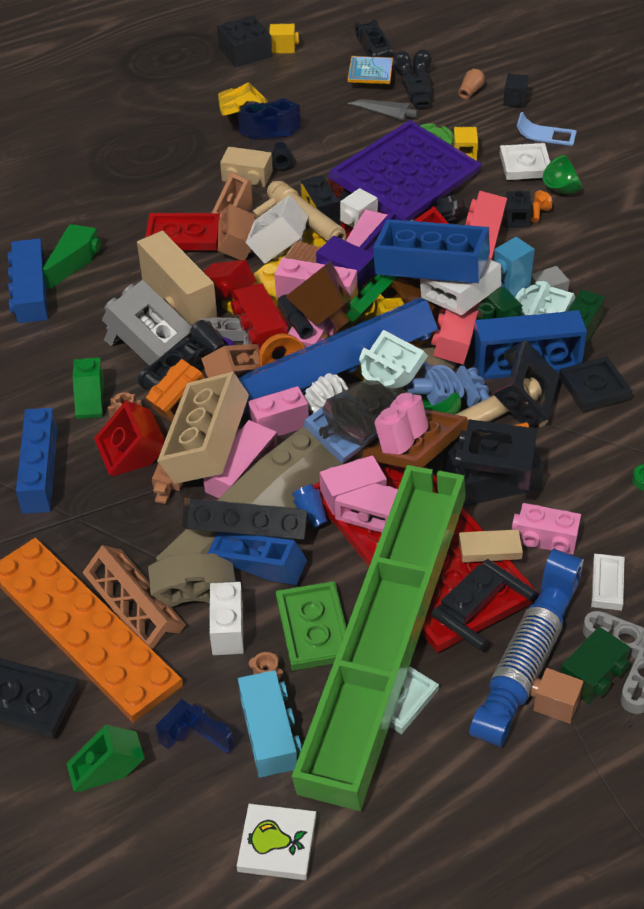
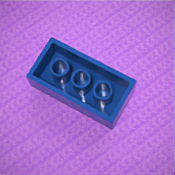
[373,219,490,284]
[472,310,587,380]

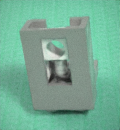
[102,280,192,366]

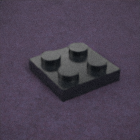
[559,356,632,412]

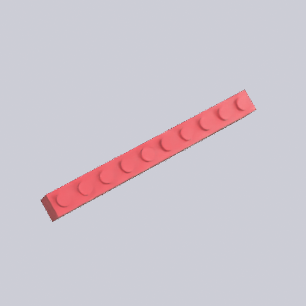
[431,191,507,365]

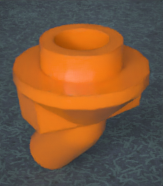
[531,190,552,223]

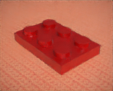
[145,213,220,251]

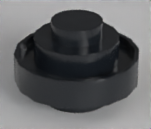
[430,195,465,222]

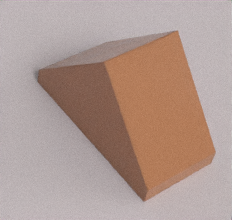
[212,172,253,218]

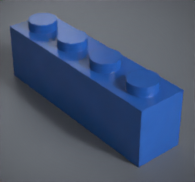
[8,238,48,323]
[16,408,58,514]

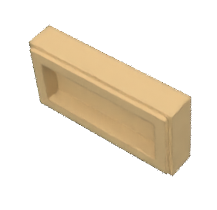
[459,529,523,562]

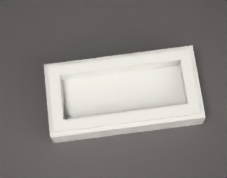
[591,554,624,611]

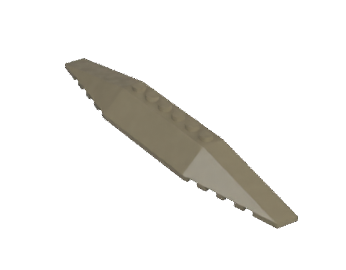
[156,333,474,562]

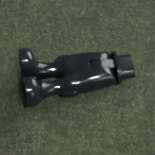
[393,50,432,108]

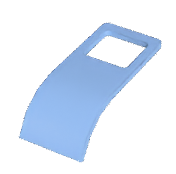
[517,112,576,146]

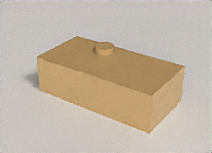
[137,231,217,326]
[157,372,249,484]

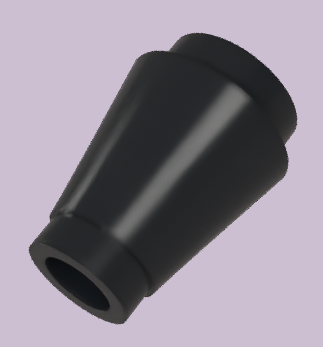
[272,141,292,170]
[190,320,226,353]

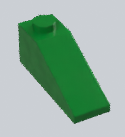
[42,224,101,289]

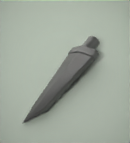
[347,99,419,121]

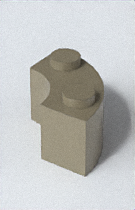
[148,553,235,607]

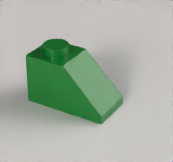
[73,358,105,419]
[66,725,145,792]

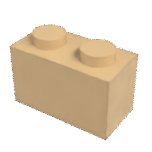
[220,147,273,187]

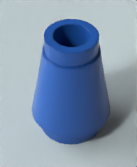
[292,484,328,529]

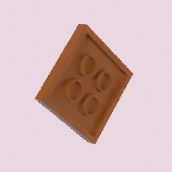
[354,409,468,468]

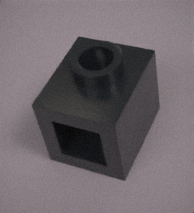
[505,190,532,228]

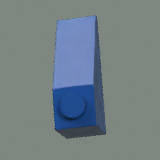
[207,532,307,585]

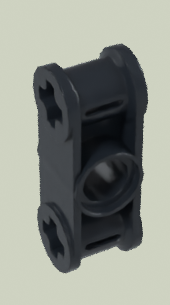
[355,19,393,58]
[138,337,210,390]

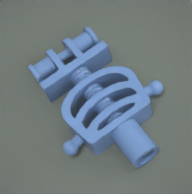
[406,362,490,407]

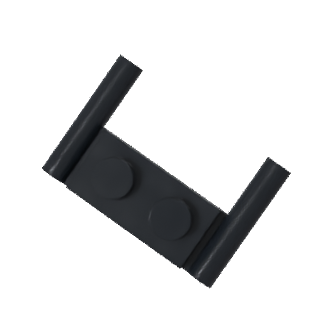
[431,559,537,651]

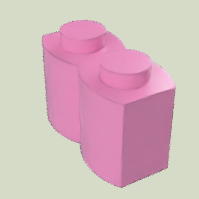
[375,393,429,455]

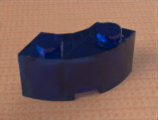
[238,98,301,139]

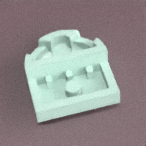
[515,281,576,316]
[359,330,428,389]

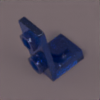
[156,699,234,753]

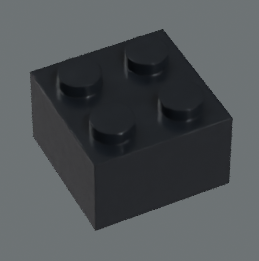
[217,16,272,67]

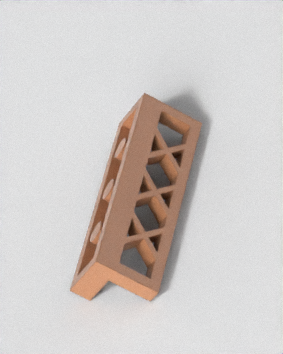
[82,545,186,650]

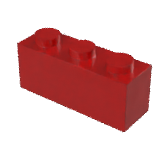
[231,283,288,351]

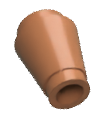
[458,69,485,99]

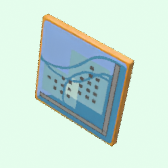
[348,56,393,84]

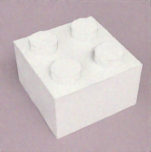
[246,195,308,264]

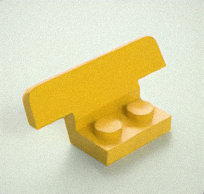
[218,82,269,116]

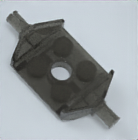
[319,380,406,446]

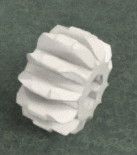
[304,373,349,414]

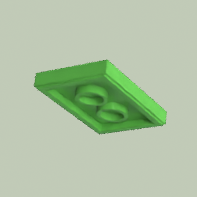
[276,581,346,671]

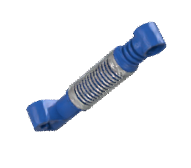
[469,548,584,748]

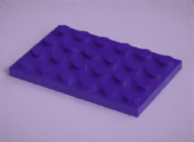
[328,120,482,221]

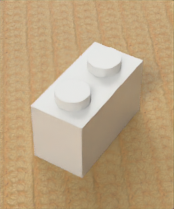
[210,582,244,655]

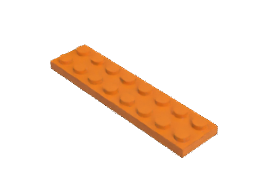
[0,537,183,723]

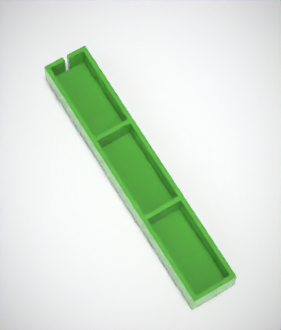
[292,465,466,811]

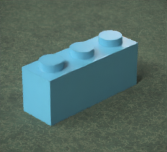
[238,670,302,778]

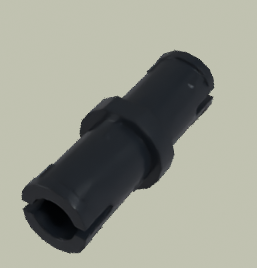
[277,294,313,339]

